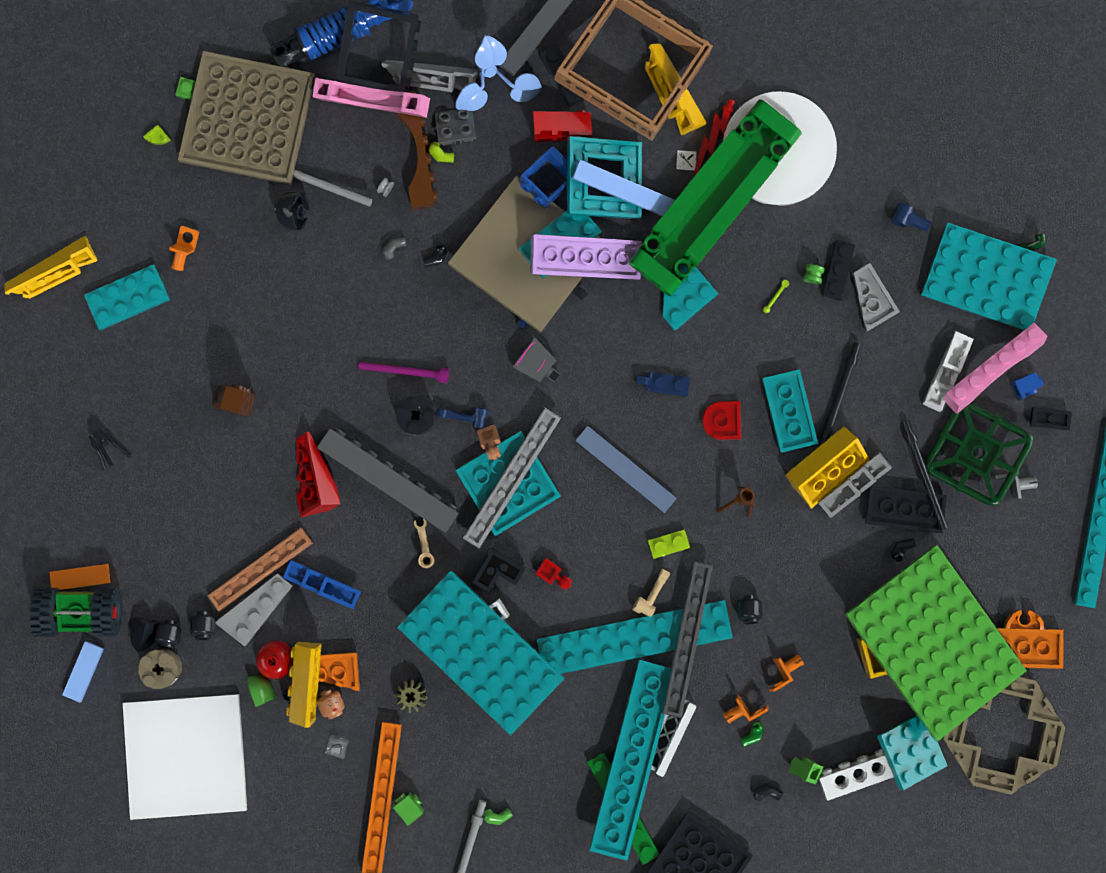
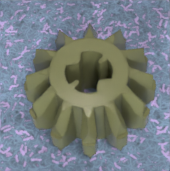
[394,679,428,713]

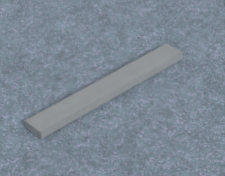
[463,408,561,548]

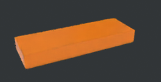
[49,564,111,590]

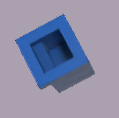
[1010,372,1044,400]

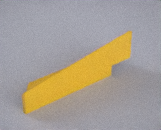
[645,44,707,135]
[4,236,97,298]

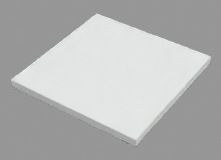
[123,694,247,820]

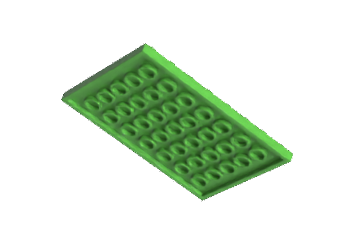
[845,545,1027,741]

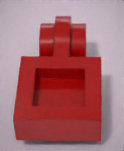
[535,558,572,590]

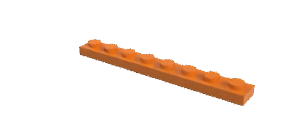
[362,722,402,873]

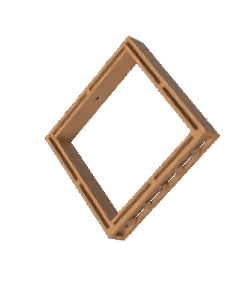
[554,0,713,141]

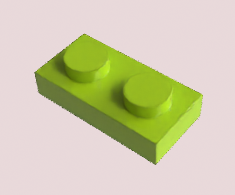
[648,529,690,559]

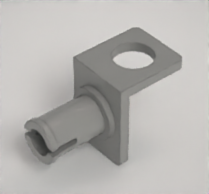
[991,474,1038,499]

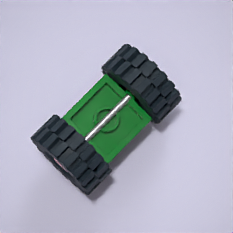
[29,588,123,637]

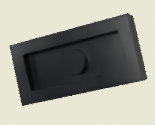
[1030,407,1072,431]

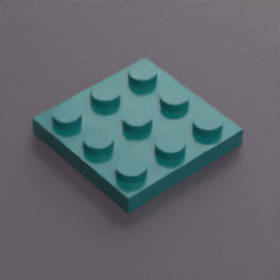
[877,715,948,790]

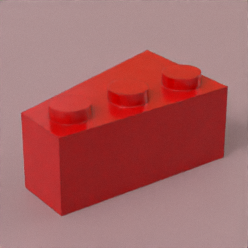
[533,110,592,143]

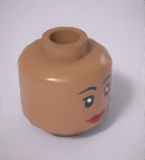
[317,689,345,719]

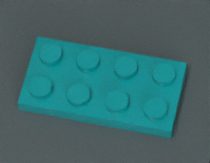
[518,211,602,279]
[84,264,171,330]
[762,369,818,453]

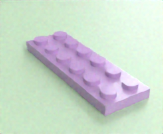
[530,235,642,280]

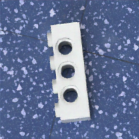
[818,749,894,801]

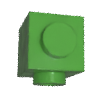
[393,792,424,826]

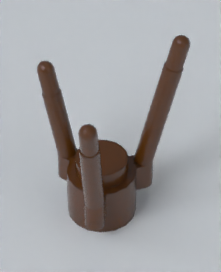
[717,485,755,517]

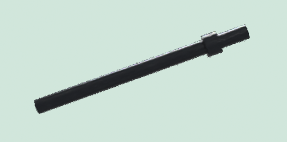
[818,342,861,447]
[902,420,948,531]

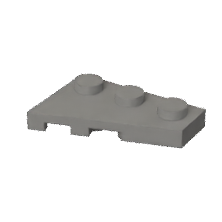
[853,263,900,332]

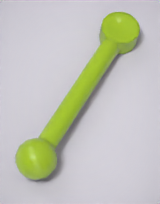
[763,280,789,313]

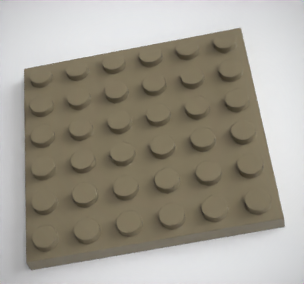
[178,51,315,185]

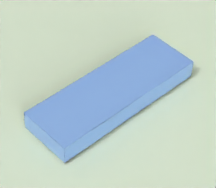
[62,641,104,702]

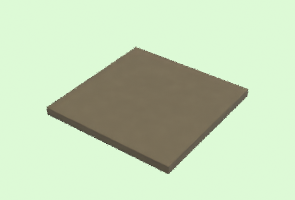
[448,176,602,333]

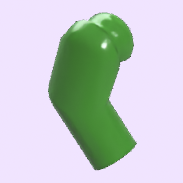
[483,808,513,825]

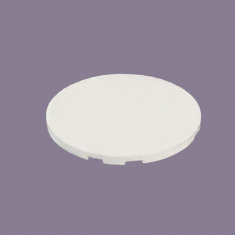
[723,92,837,206]

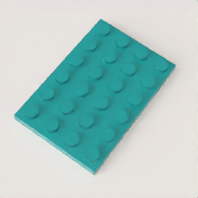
[921,223,1057,330]

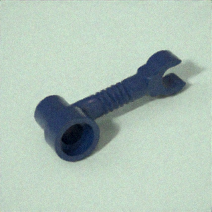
[436,407,489,428]

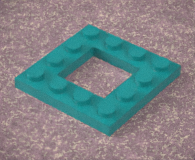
[567,136,642,219]

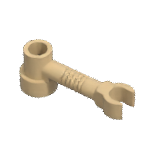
[414,518,435,568]
[632,569,670,617]

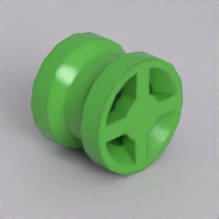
[803,264,825,284]

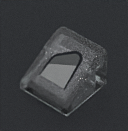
[325,735,350,759]

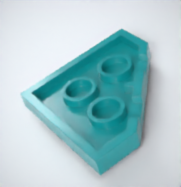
[662,264,719,331]

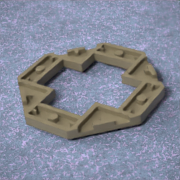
[942,677,1065,794]

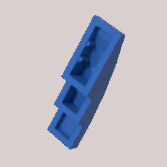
[283,560,361,609]

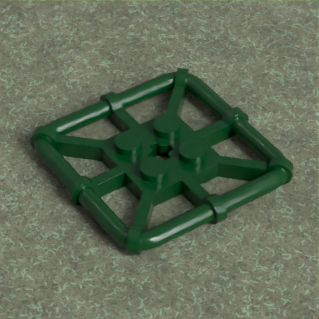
[925,403,1035,507]

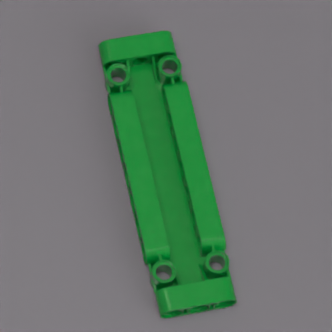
[628,99,802,297]

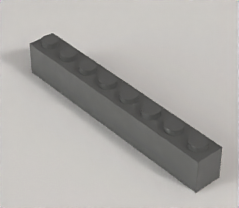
[317,428,459,533]

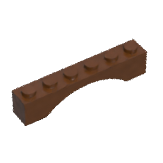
[396,91,438,210]

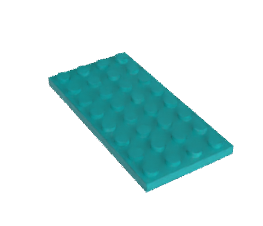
[397,570,564,735]

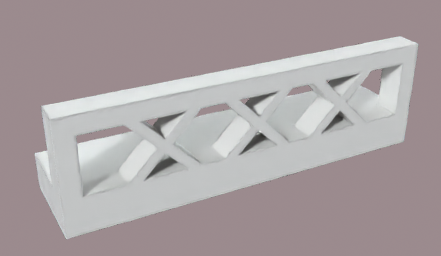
[651,700,697,777]

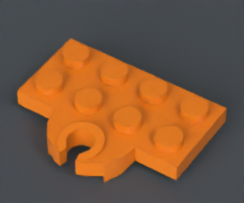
[997,610,1064,669]

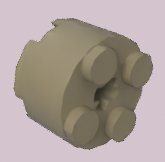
[139,648,182,689]

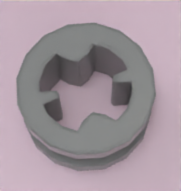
[377,178,394,197]

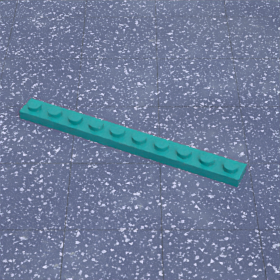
[1074,427,1106,608]

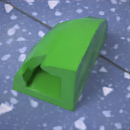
[247,675,277,707]

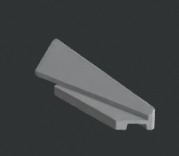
[382,60,478,92]

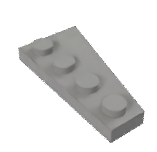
[215,573,293,646]

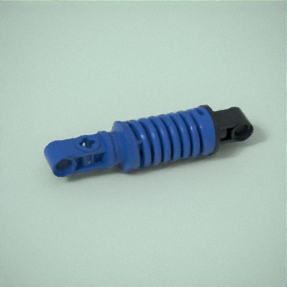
[270,0,413,67]

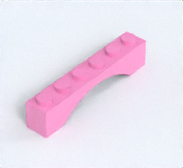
[313,78,430,118]
[944,323,1048,414]

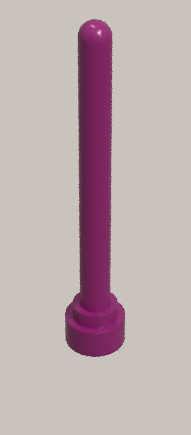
[358,362,449,383]

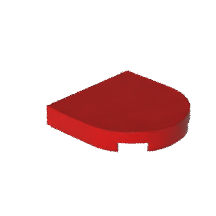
[702,401,741,440]

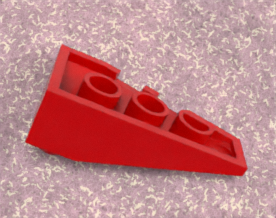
[296,432,340,517]

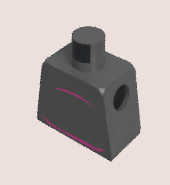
[513,338,560,383]

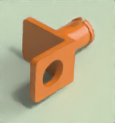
[169,226,199,271]
[768,654,804,692]
[723,694,769,724]

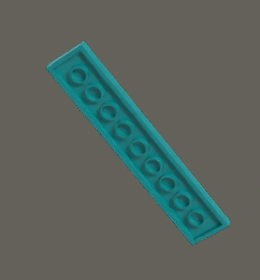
[537,600,733,674]
[589,660,671,861]

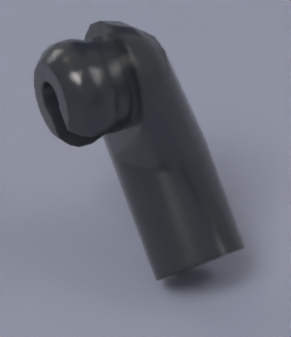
[753,784,783,801]

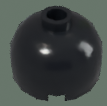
[274,192,309,230]

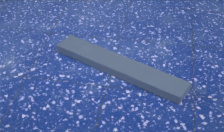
[576,426,677,513]

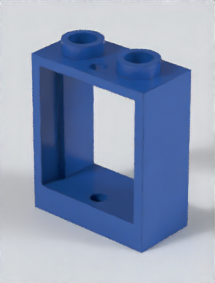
[519,146,567,208]

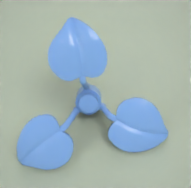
[455,35,542,111]

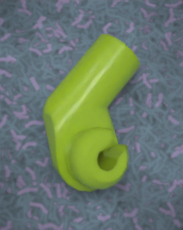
[429,142,454,163]

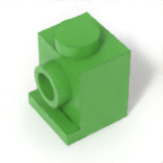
[788,757,824,784]

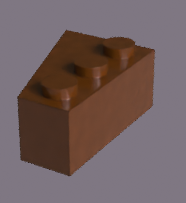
[213,384,256,417]

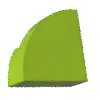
[143,124,171,145]

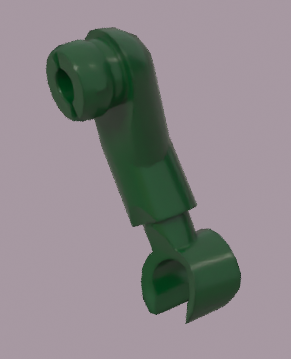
[1017,234,1047,251]

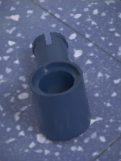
[891,203,931,232]

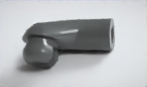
[382,237,407,260]

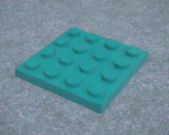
[455,431,561,536]

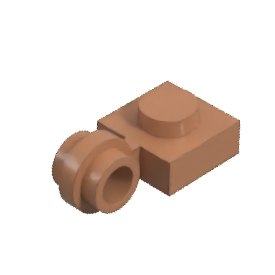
[477,424,501,460]

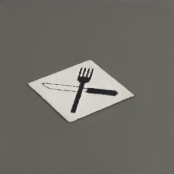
[676,151,696,171]

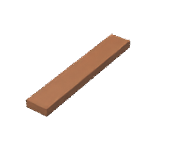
[207,528,313,611]

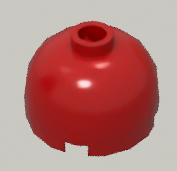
[256,640,294,679]

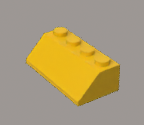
[785,426,870,509]
[287,642,321,728]

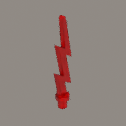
[694,99,736,175]

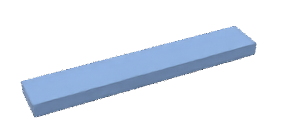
[572,160,675,216]

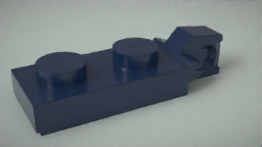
[636,372,690,397]

